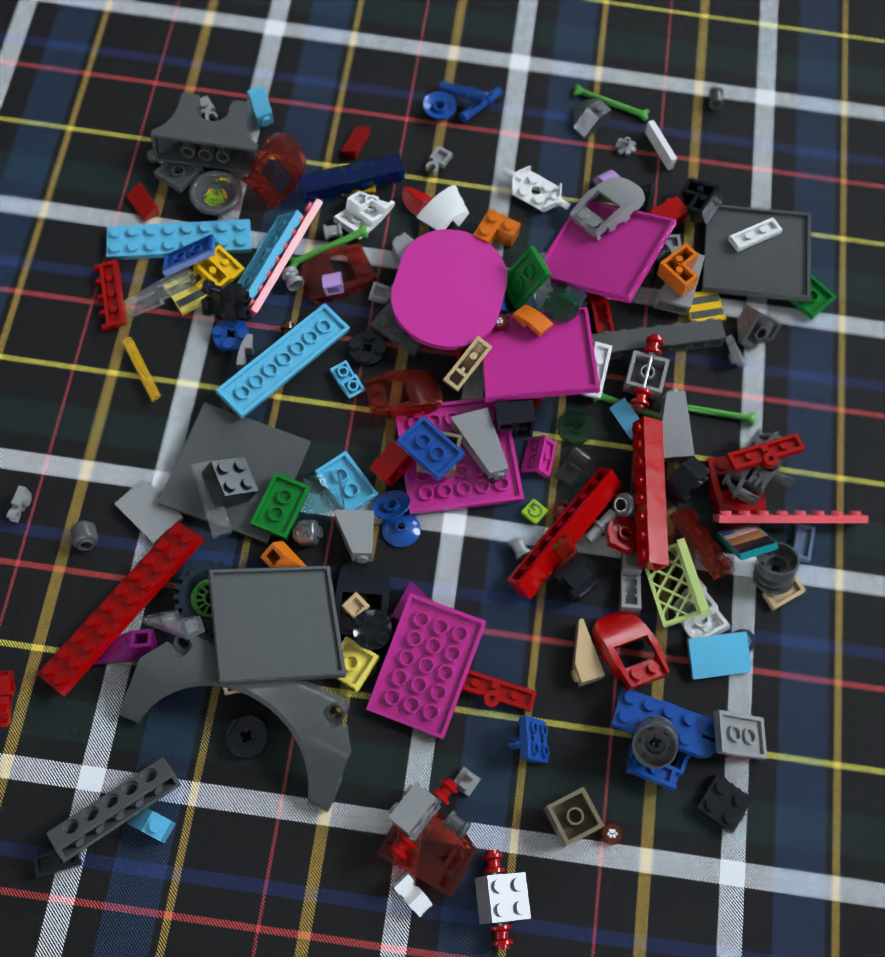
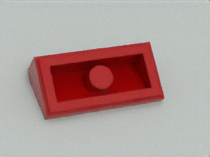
[340,126,370,159]
[126,183,159,222]

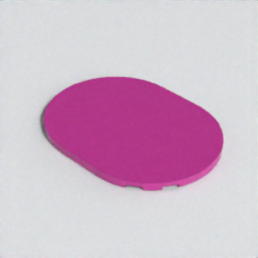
[390,229,507,350]

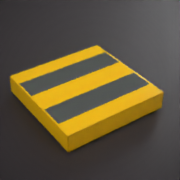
[688,291,727,323]

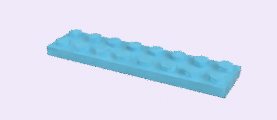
[106,219,252,261]
[216,303,350,419]

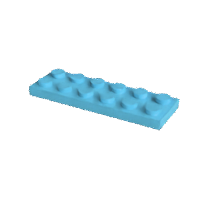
[235,210,302,299]

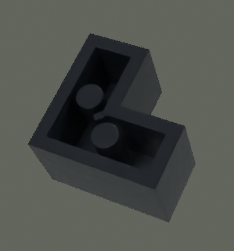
[681,178,724,225]
[494,399,536,438]
[665,456,711,506]

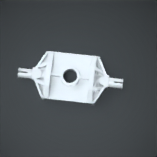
[502,166,571,212]

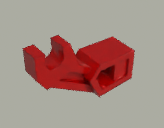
[0,670,16,727]

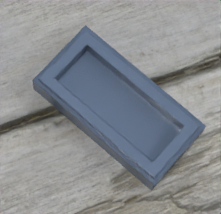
[791,523,816,564]

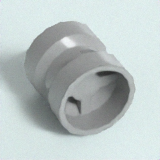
[280,266,304,291]

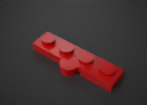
[726,433,806,473]
[462,670,537,713]

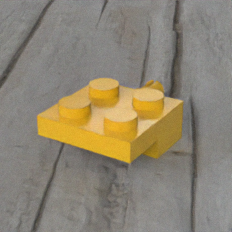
[193,244,245,291]

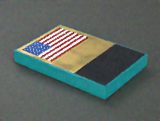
[716,523,778,560]

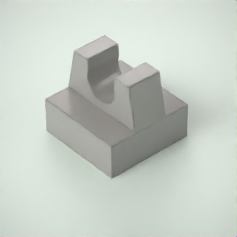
[454,767,481,797]

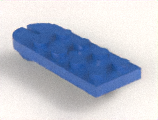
[610,686,716,759]

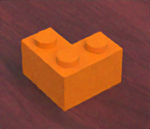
[473,209,521,248]
[657,243,699,298]

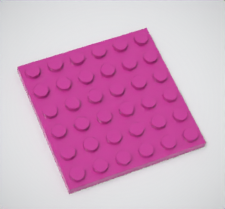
[394,397,524,515]

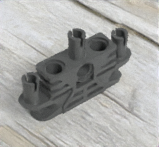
[722,429,795,507]

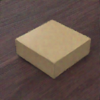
[341,592,370,619]

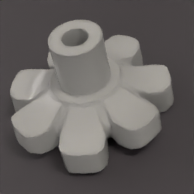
[615,137,636,156]

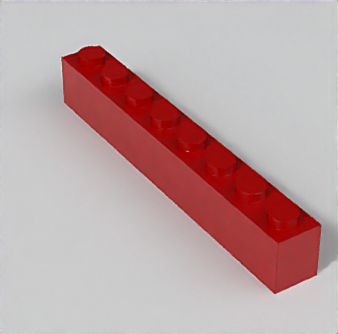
[632,416,669,571]
[507,467,623,599]

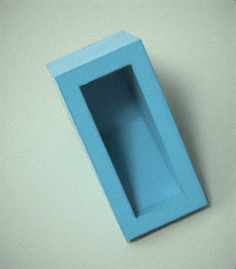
[247,85,274,129]
[127,808,176,843]

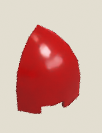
[402,187,432,216]

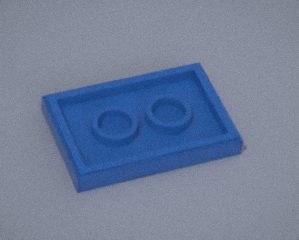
[162,234,216,277]
[396,416,465,481]

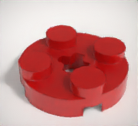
[605,516,637,555]

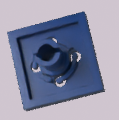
[508,716,550,764]

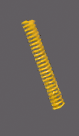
[123,337,161,402]

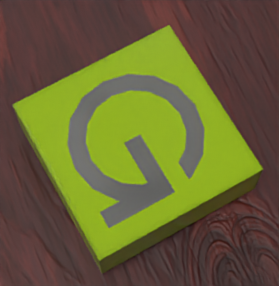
[521,498,548,526]

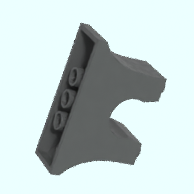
[150,92,260,175]

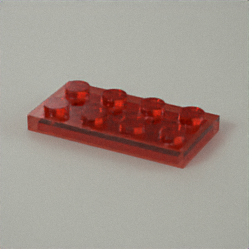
[669,508,735,580]

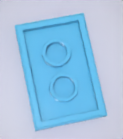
[314,451,379,510]
[686,631,752,680]

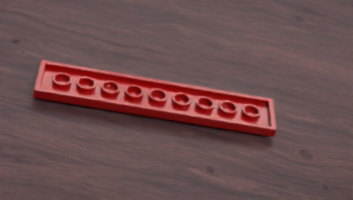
[37,521,205,697]

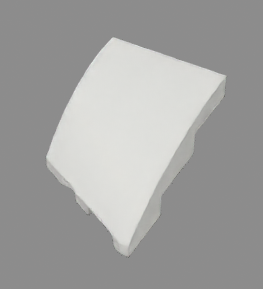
[416,185,469,231]
[333,191,395,240]
[673,579,730,638]

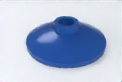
[423,91,457,120]
[372,490,410,520]
[382,511,421,548]

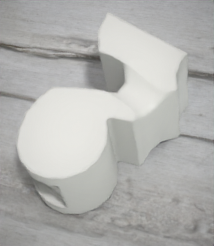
[392,873,433,917]

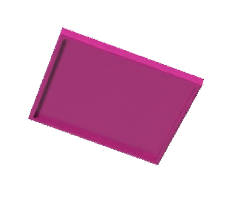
[543,198,677,303]
[482,307,600,403]

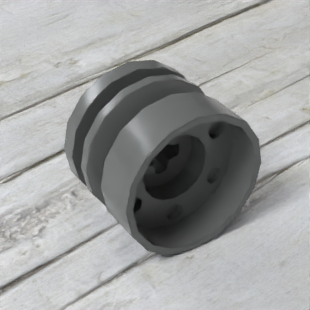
[753,542,800,595]
[632,716,679,769]

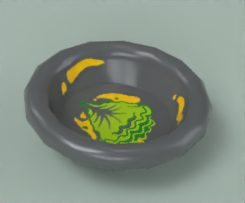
[189,170,242,216]

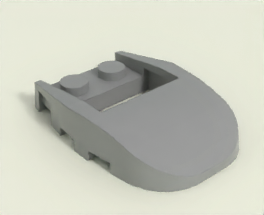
[570,177,645,240]

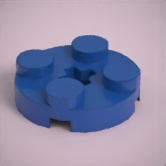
[212,319,250,353]

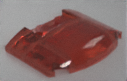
[377,812,477,898]

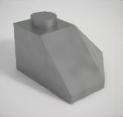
[572,99,611,139]
[737,305,782,350]

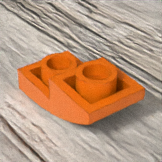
[512,304,553,337]

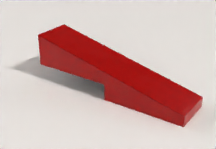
[584,291,615,334]

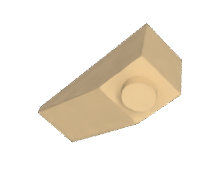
[442,336,492,392]
[571,618,605,687]

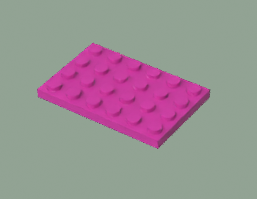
[366,593,487,739]

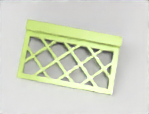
[645,538,711,628]

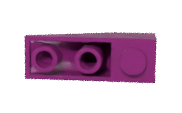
[94,629,158,665]

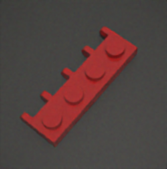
[93,259,127,331]

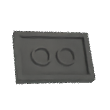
[370,301,423,356]

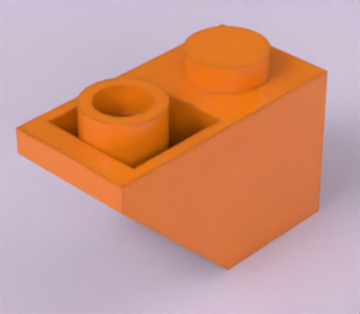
[260,541,306,568]

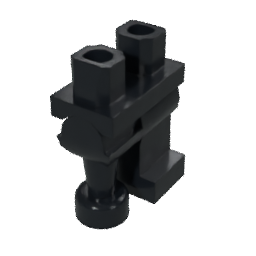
[201,279,251,322]

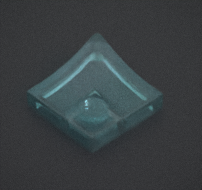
[304,470,345,515]

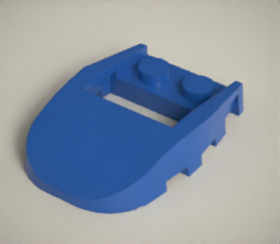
[626,701,691,792]

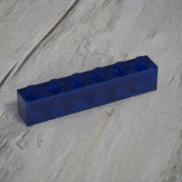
[298,153,405,203]

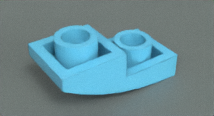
[330,360,365,399]
[609,397,639,441]

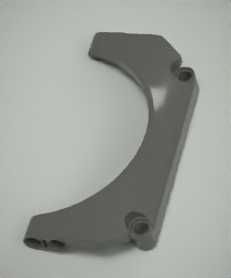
[119,628,352,813]

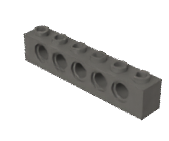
[46,757,181,863]

